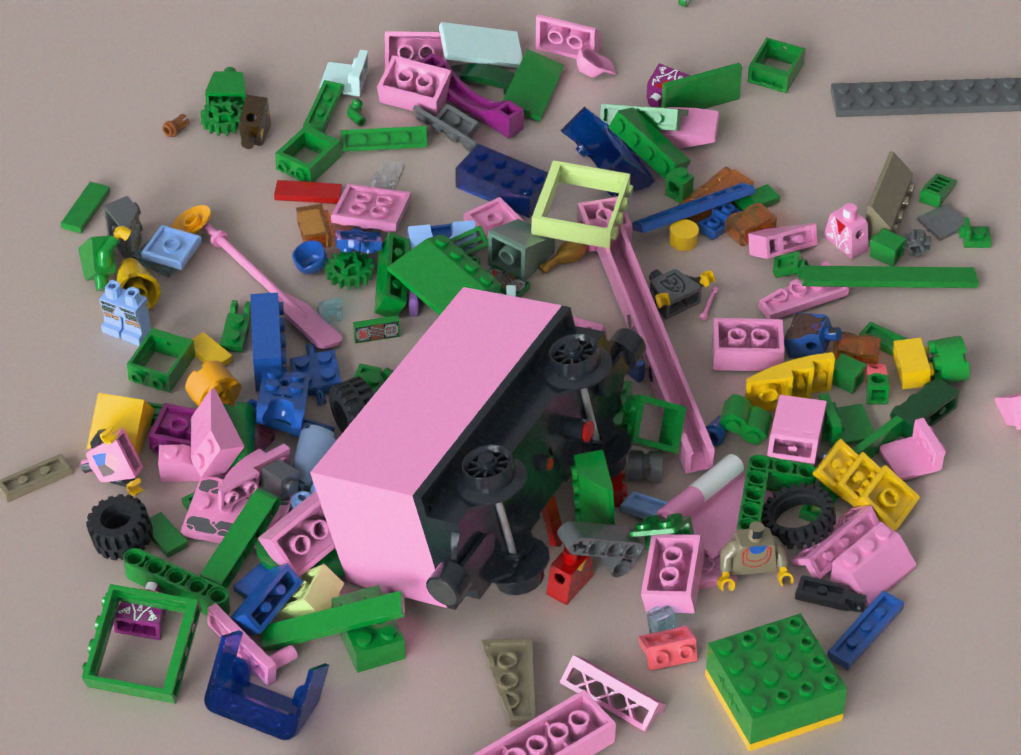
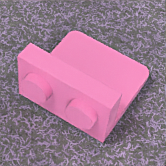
[879,418,946,481]

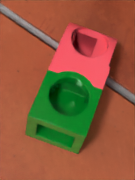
[865,364,890,404]

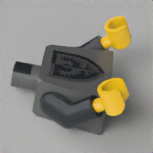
[649,269,716,320]

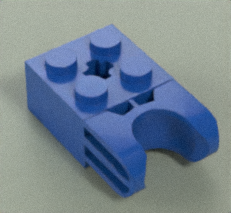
[255,369,310,430]

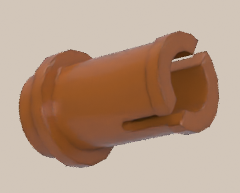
[162,114,190,137]

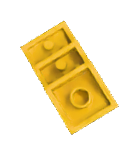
[745,352,835,412]
[812,439,920,531]

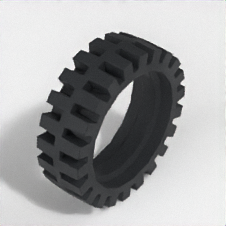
[762,483,836,550]

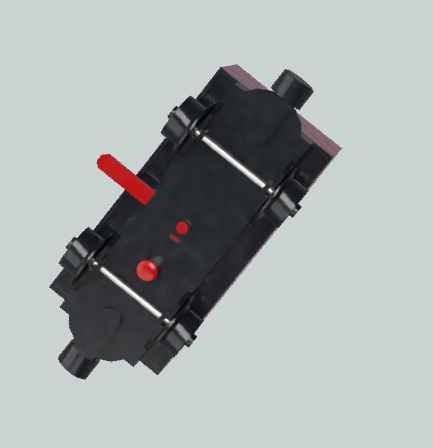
[310,287,646,610]

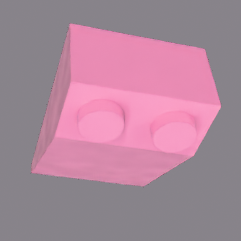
[191,388,244,478]

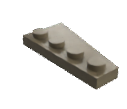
[481,639,536,727]

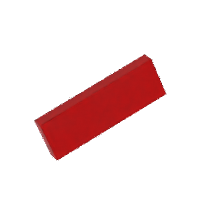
[274,180,342,204]

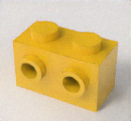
[893,337,934,390]

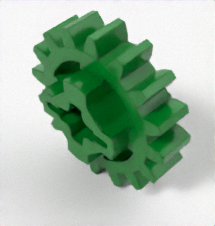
[200,99,243,136]
[325,250,374,290]

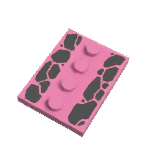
[181,476,295,550]

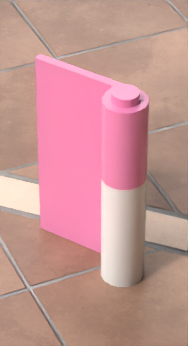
[656,454,773,559]

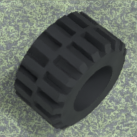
[329,376,374,433]
[86,494,153,561]

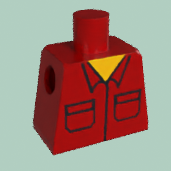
[546,547,593,605]

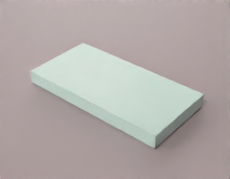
[439,22,523,68]

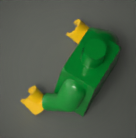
[78,226,131,291]

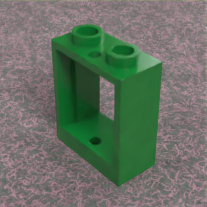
[747,37,805,93]
[275,125,341,182]
[127,328,195,393]
[620,395,687,454]

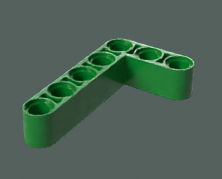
[736,455,817,531]

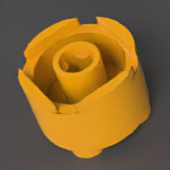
[185,361,242,407]

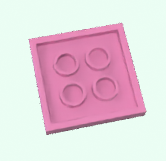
[331,183,411,232]

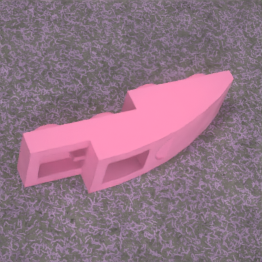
[218,444,290,511]

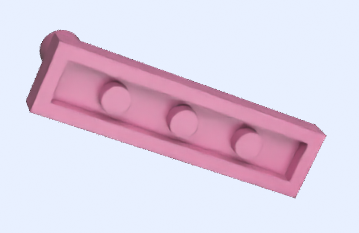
[207,603,298,686]

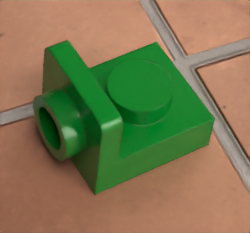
[959,217,991,248]
[772,251,809,279]

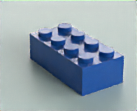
[250,292,287,392]

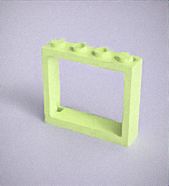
[531,160,633,249]

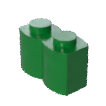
[719,394,772,445]

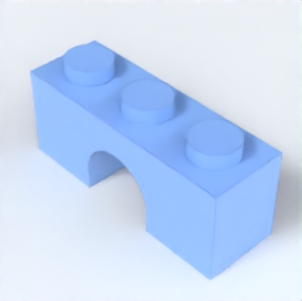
[407,220,477,252]

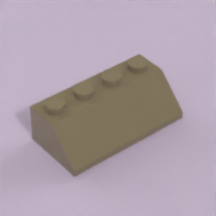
[866,151,915,240]

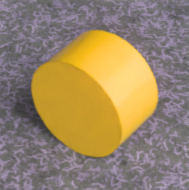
[669,219,699,251]

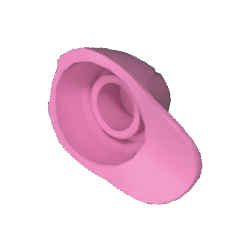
[576,47,616,78]

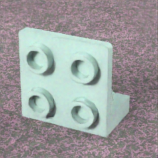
[319,50,369,96]

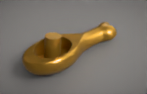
[539,241,588,274]

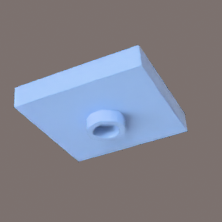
[141,225,202,270]

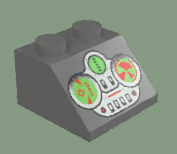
[104,196,143,259]

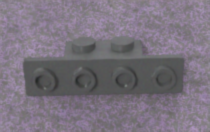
[413,104,483,154]

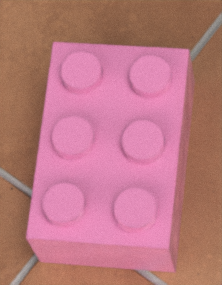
[712,318,785,371]
[641,534,705,613]

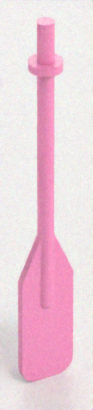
[202,222,343,349]

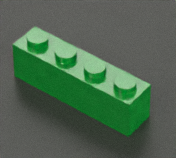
[608,108,691,180]
[374,232,410,317]

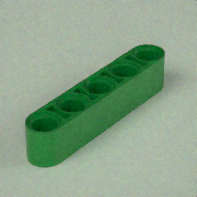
[200,488,281,589]
[123,548,230,616]

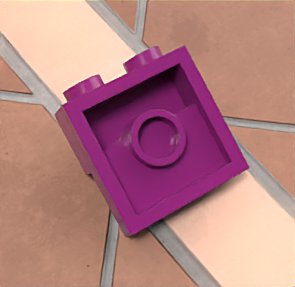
[148,403,197,454]

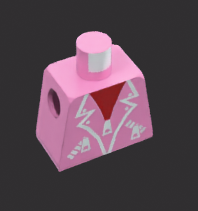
[824,203,868,259]

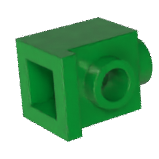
[665,167,695,204]

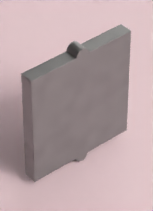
[917,203,964,241]

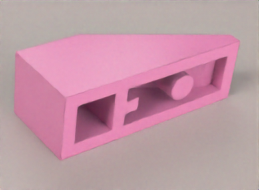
[748,223,817,259]
[158,444,232,482]

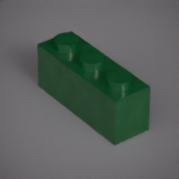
[890,377,960,438]

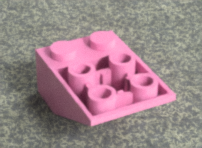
[767,395,827,467]

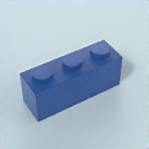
[230,563,303,636]

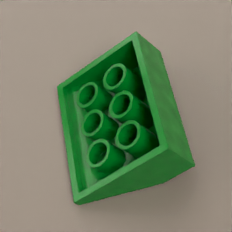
[387,234,502,316]

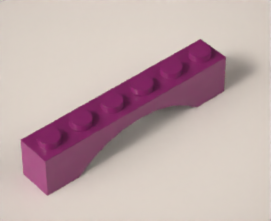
[419,53,524,139]

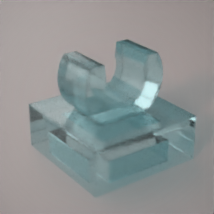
[317,297,344,324]
[647,606,676,634]

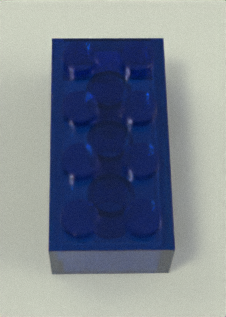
[455,144,549,218]

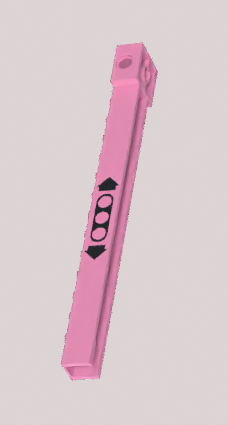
[577,197,715,474]

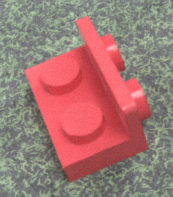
[638,626,698,671]

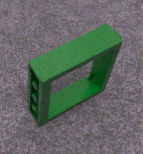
[81,584,202,704]

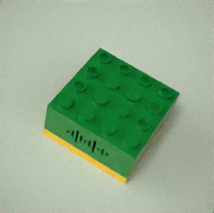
[705,613,847,751]

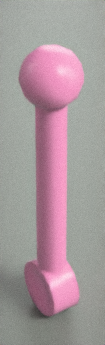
[699,285,718,321]

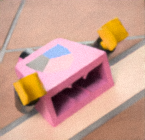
[81,426,144,497]

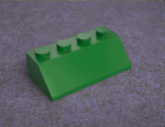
[570,450,615,525]

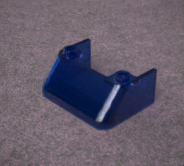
[560,106,656,197]
[204,630,329,740]

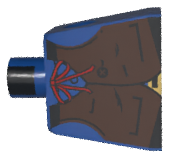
[784,312,842,358]

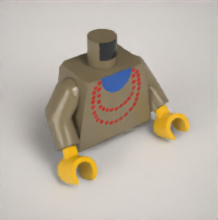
[717,522,794,591]

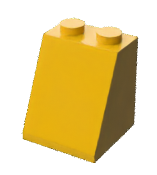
[87,393,155,457]

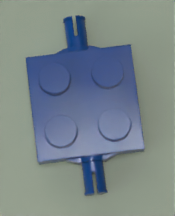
[335,226,382,253]
[289,343,342,406]

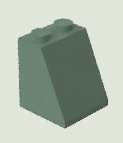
[488,219,555,280]

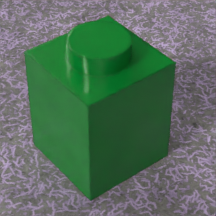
[869,228,906,266]
[832,353,866,394]

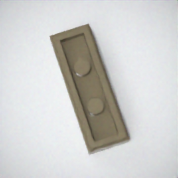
[0,454,73,502]

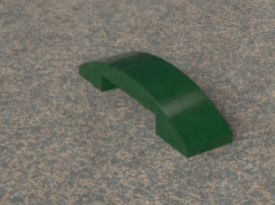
[451,63,515,95]

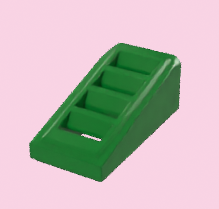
[919,173,957,208]

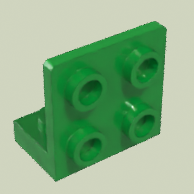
[819,393,874,447]
[629,513,694,551]

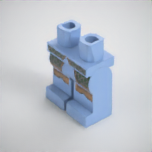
[100,280,151,346]

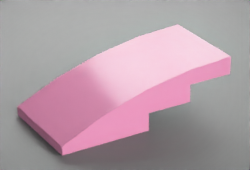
[657,107,720,149]

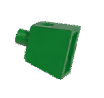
[205,67,246,106]

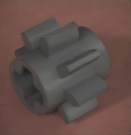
[904,229,931,256]

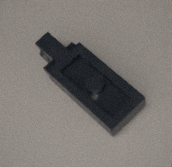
[795,575,866,612]

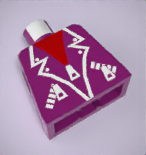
[646,63,690,107]
[113,582,166,640]

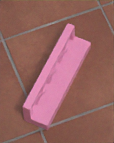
[790,506,880,579]
[559,655,667,731]

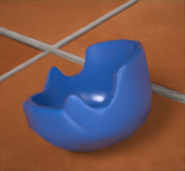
[292,240,328,275]

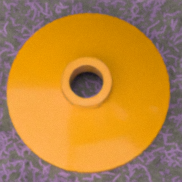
[171,205,211,234]

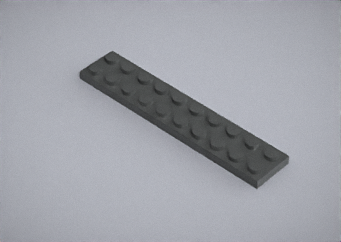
[831,78,1021,117]

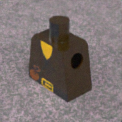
[239,95,271,149]

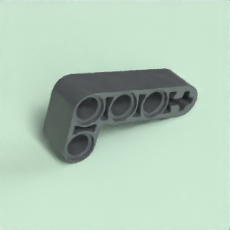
[557,521,644,577]

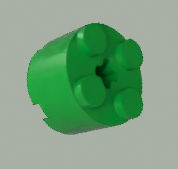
[927,336,970,384]

